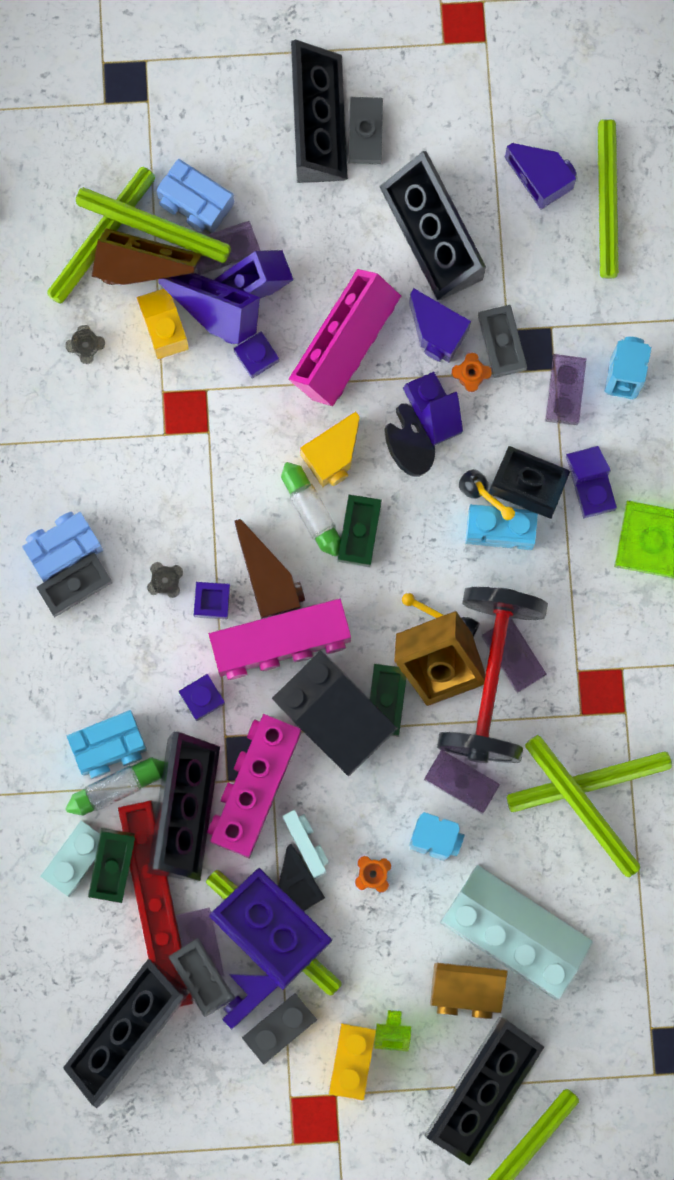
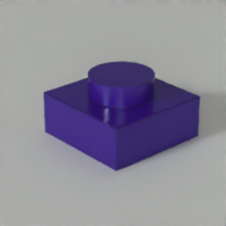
[233,331,280,379]
[194,582,230,619]
[178,674,225,721]

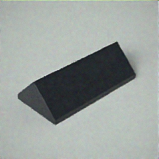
[291,39,348,183]
[379,151,486,300]
[147,732,220,881]
[63,958,190,1108]
[424,1017,544,1166]

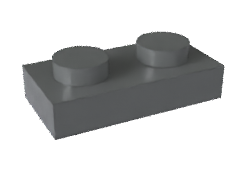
[478,304,527,378]
[36,553,112,618]
[242,993,317,1065]

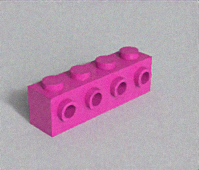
[288,269,401,407]
[208,598,351,680]
[207,714,302,859]

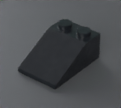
[271,650,398,776]

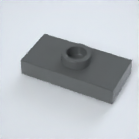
[348,97,383,164]
[168,938,235,1017]

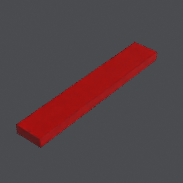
[118,800,194,1007]

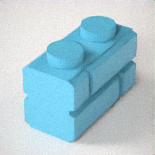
[604,337,652,399]
[465,504,538,550]
[66,710,147,779]
[409,812,465,861]

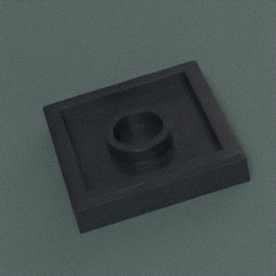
[488,446,570,519]

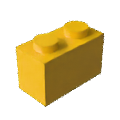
[329,1023,376,1101]

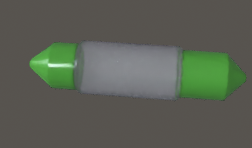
[281,462,341,557]
[66,757,164,816]

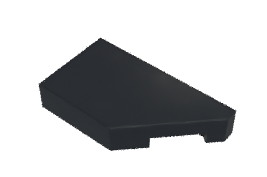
[278,844,325,911]

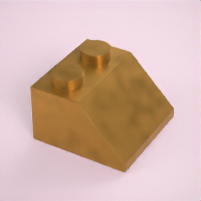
[394,611,486,706]
[430,963,508,1019]

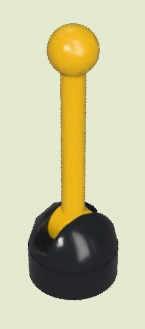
[459,469,515,520]
[402,593,480,638]

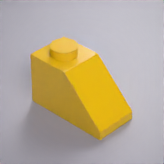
[137,288,189,360]
[300,411,360,487]

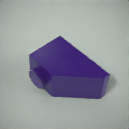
[505,143,577,210]
[214,250,294,299]
[409,288,471,363]

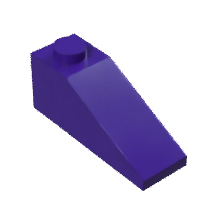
[158,272,260,344]

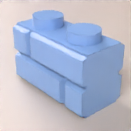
[157,159,235,234]
[22,512,103,582]

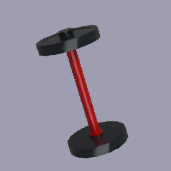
[437,587,548,763]

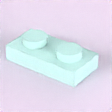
[282,810,329,879]
[40,821,100,897]

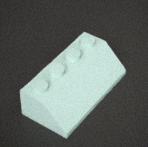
[440,865,593,999]

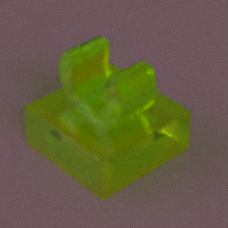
[374,1010,411,1051]

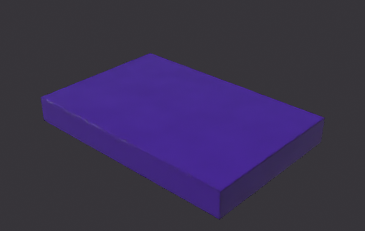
[209,868,332,990]

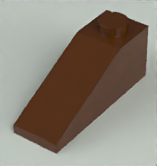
[92,228,202,285]
[234,519,305,619]

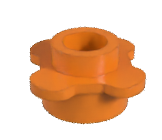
[452,353,492,392]
[355,856,391,893]

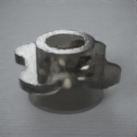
[65,325,105,364]
[147,562,183,598]

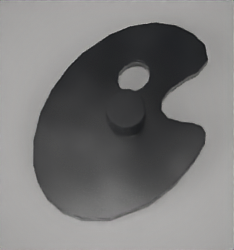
[384,404,435,477]

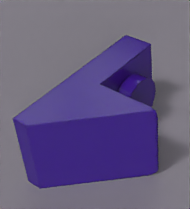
[403,372,463,446]
[566,446,617,519]
[222,974,278,1030]

